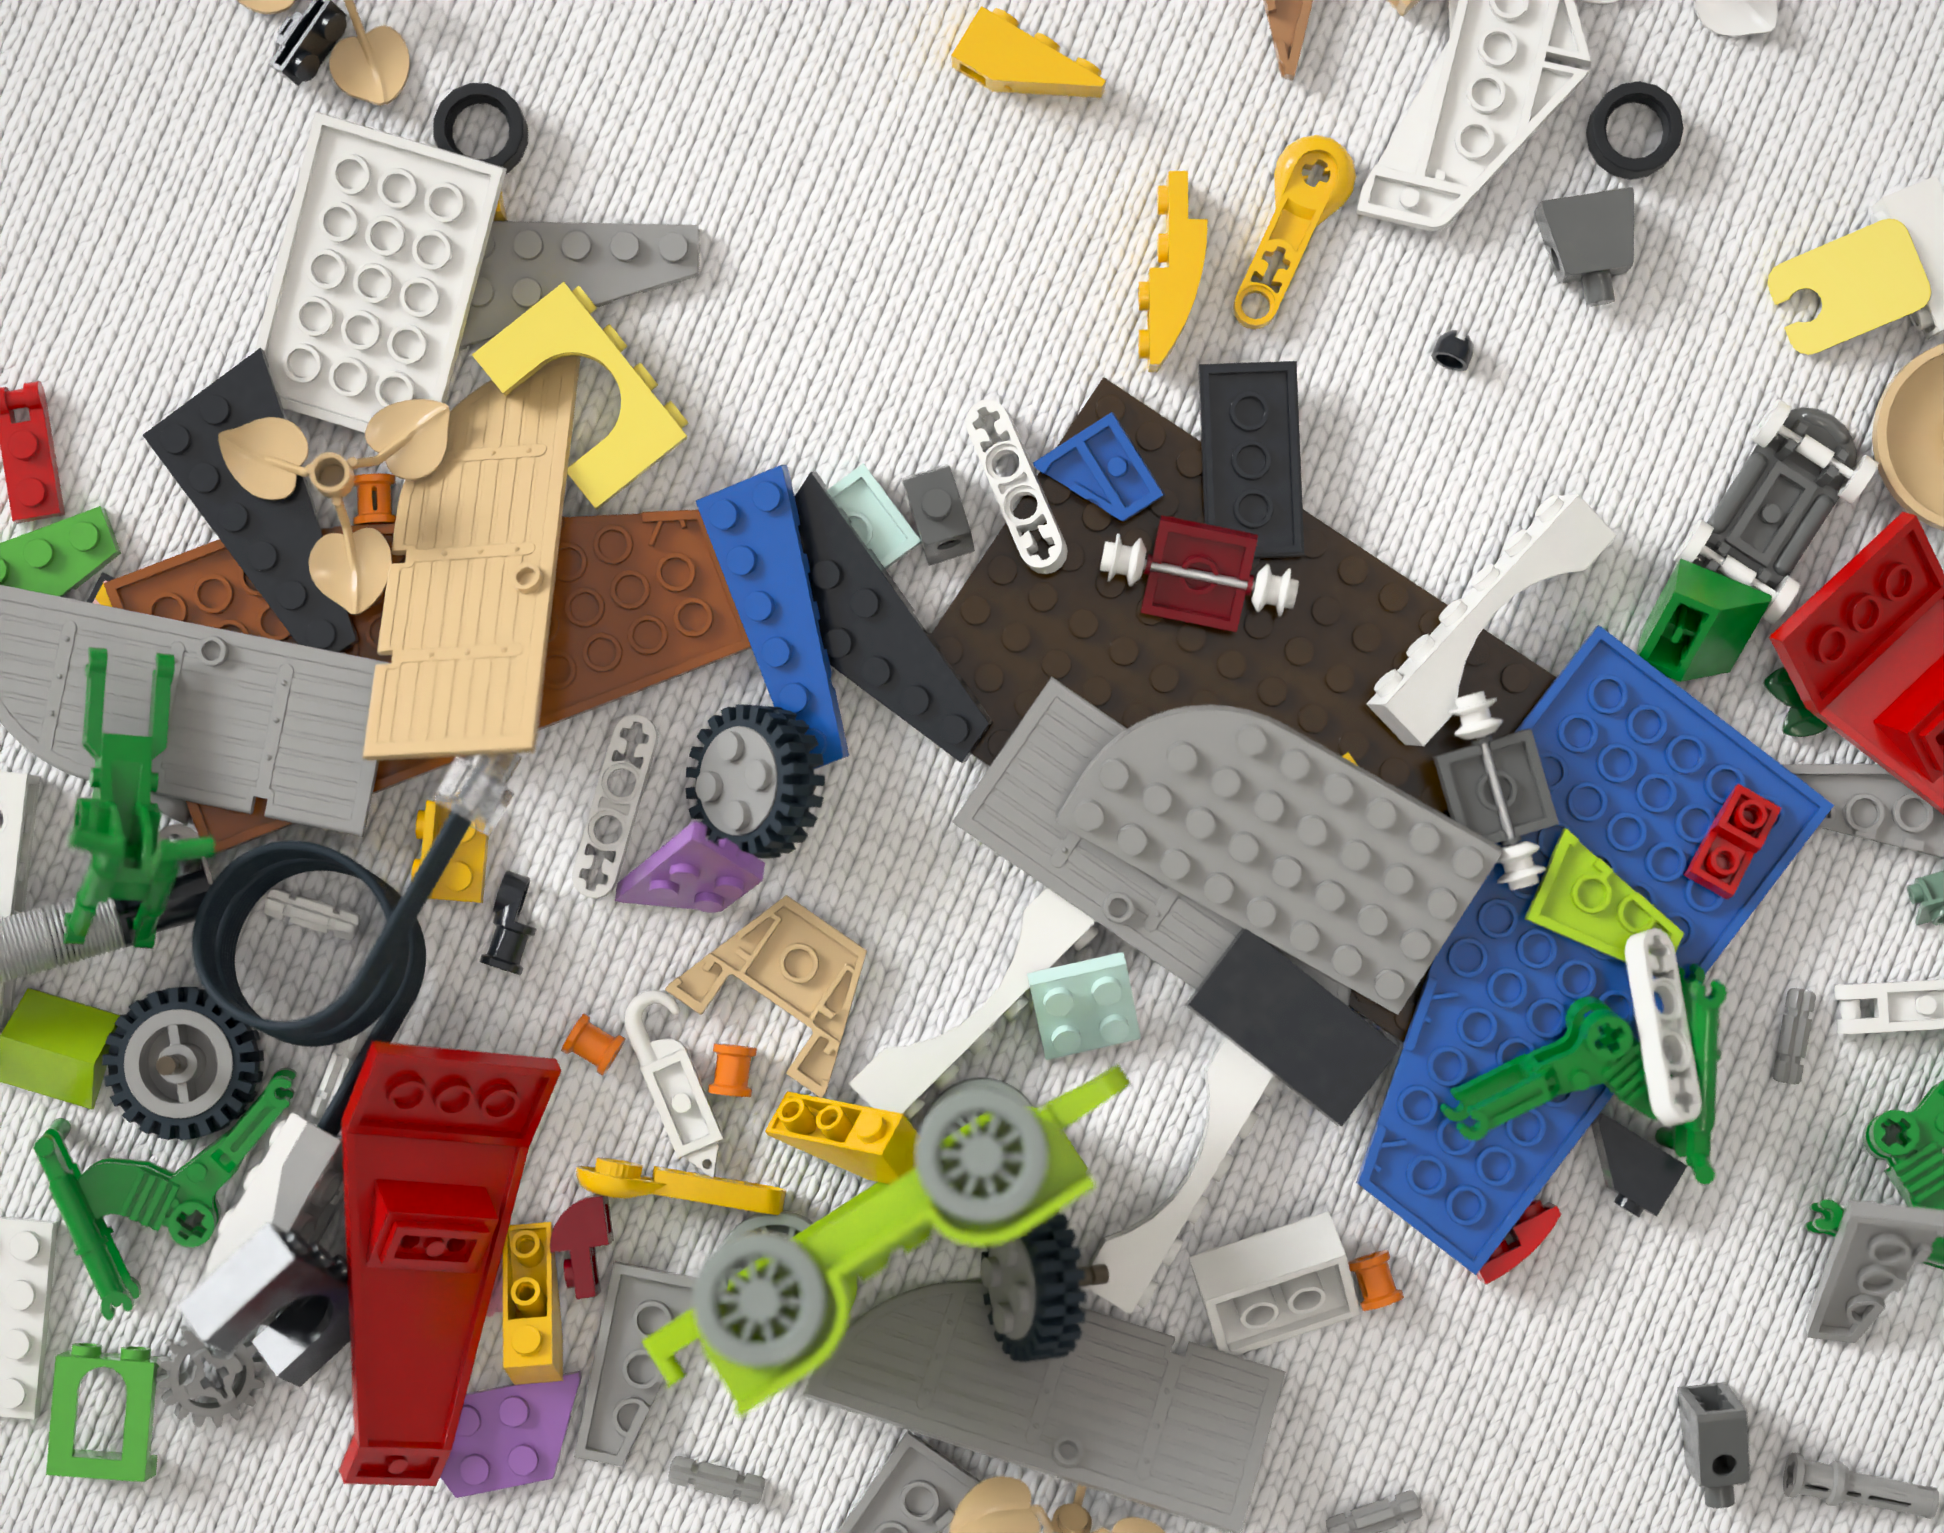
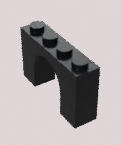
[177,1222,350,1387]

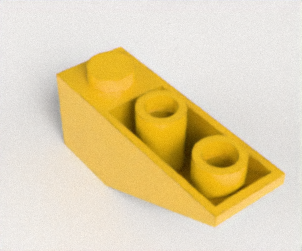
[951,6,1106,98]
[765,1091,919,1184]
[503,1222,563,1385]

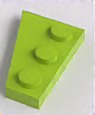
[1524,828,1684,976]

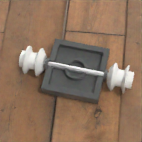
[1433,691,1559,890]

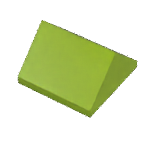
[0,988,120,1109]

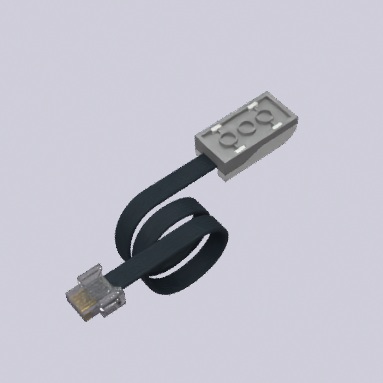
[192,753,522,1326]

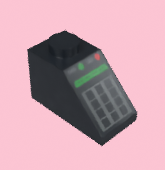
[1591,1113,1687,1218]

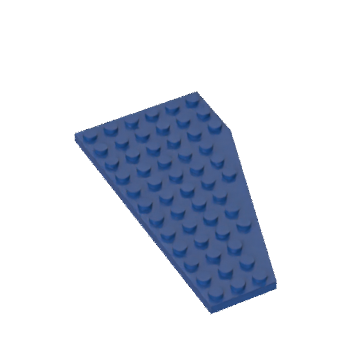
[1356,625,1834,1275]

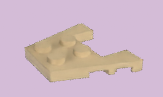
[665,895,867,1098]

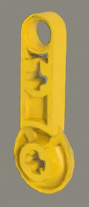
[1233,135,1356,330]
[576,1157,787,1215]

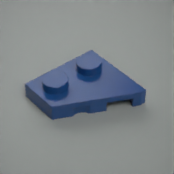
[1033,412,1166,522]

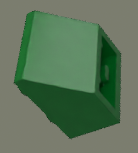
[1637,559,1772,682]

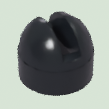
[1431,330,1474,371]

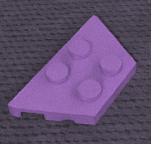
[615,821,765,913]
[440,1370,582,1498]

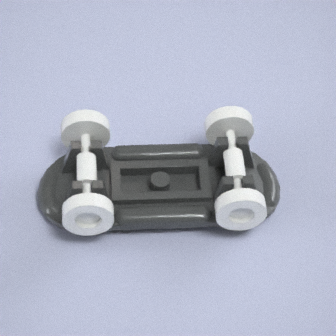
[1674,399,1879,624]

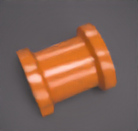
[353,473,396,526]
[561,1013,626,1076]
[708,1043,757,1097]
[1348,1250,1404,1311]

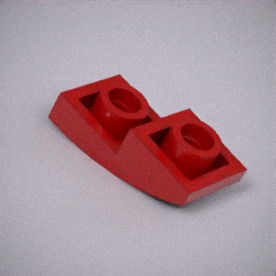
[1684,784,1781,900]
[1477,1199,1561,1285]

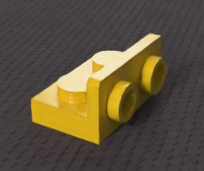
[411,800,492,903]

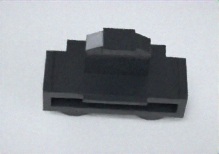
[268,0,347,86]

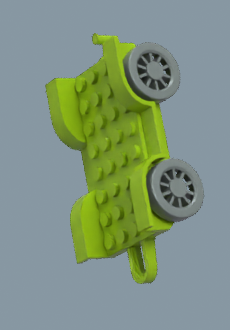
[641,1064,1131,1417]

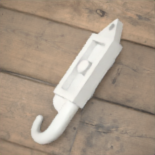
[624,990,724,1177]

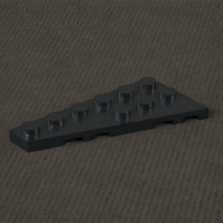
[142,348,359,653]
[795,472,993,763]

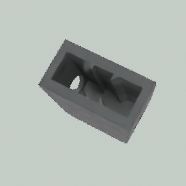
[1534,187,1634,307]
[901,464,975,566]
[1677,1382,1750,1508]

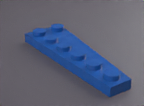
[695,465,849,770]

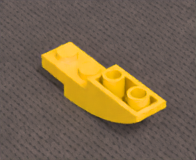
[1138,171,1208,372]

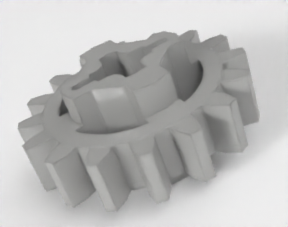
[155,1325,266,1427]

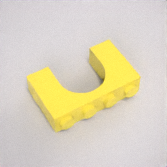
[472,282,689,510]

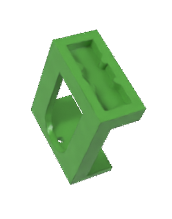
[46,1343,159,1482]

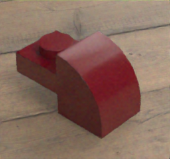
[550,1194,614,1300]

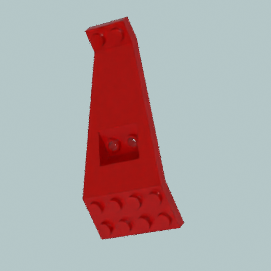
[1769,512,1944,815]
[339,1041,562,1486]

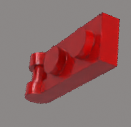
[0,381,65,523]

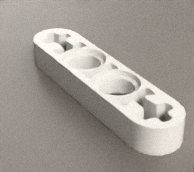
[965,399,1068,574]
[572,714,658,898]
[1625,928,1701,1126]

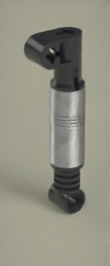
[0,824,213,984]

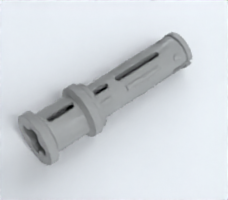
[1783,1453,1939,1519]

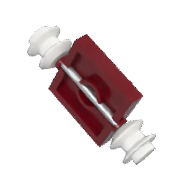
[1100,515,1299,632]

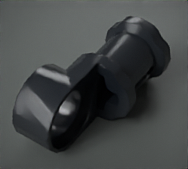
[479,870,536,975]

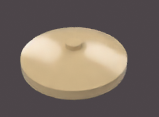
[1872,343,1944,531]

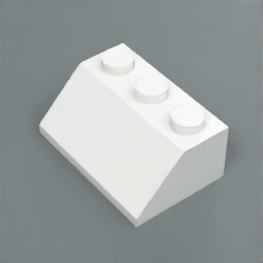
[1189,1211,1361,1356]

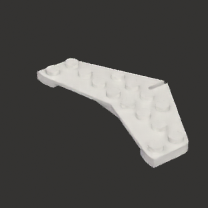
[1356,0,1592,231]

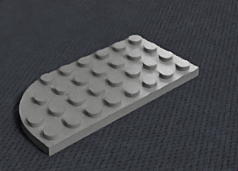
[1056,705,1502,1015]

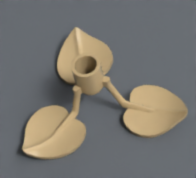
[237,0,410,106]
[218,399,450,615]
[949,1476,1165,1533]

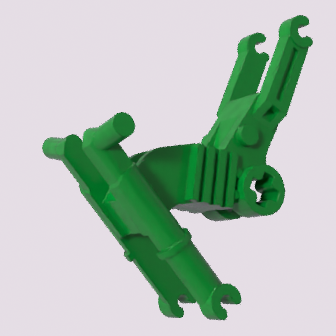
[64,647,215,949]
[1440,963,1727,1185]
[33,1068,297,1320]
[1804,1080,1944,1270]

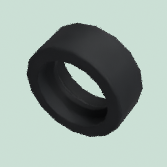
[1586,81,1684,180]
[433,83,528,174]

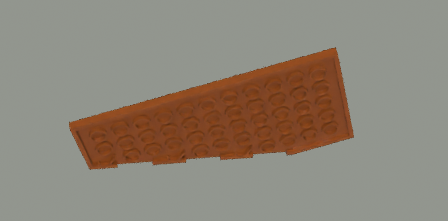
[103,509,752,855]

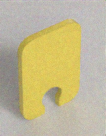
[1767,219,1932,355]

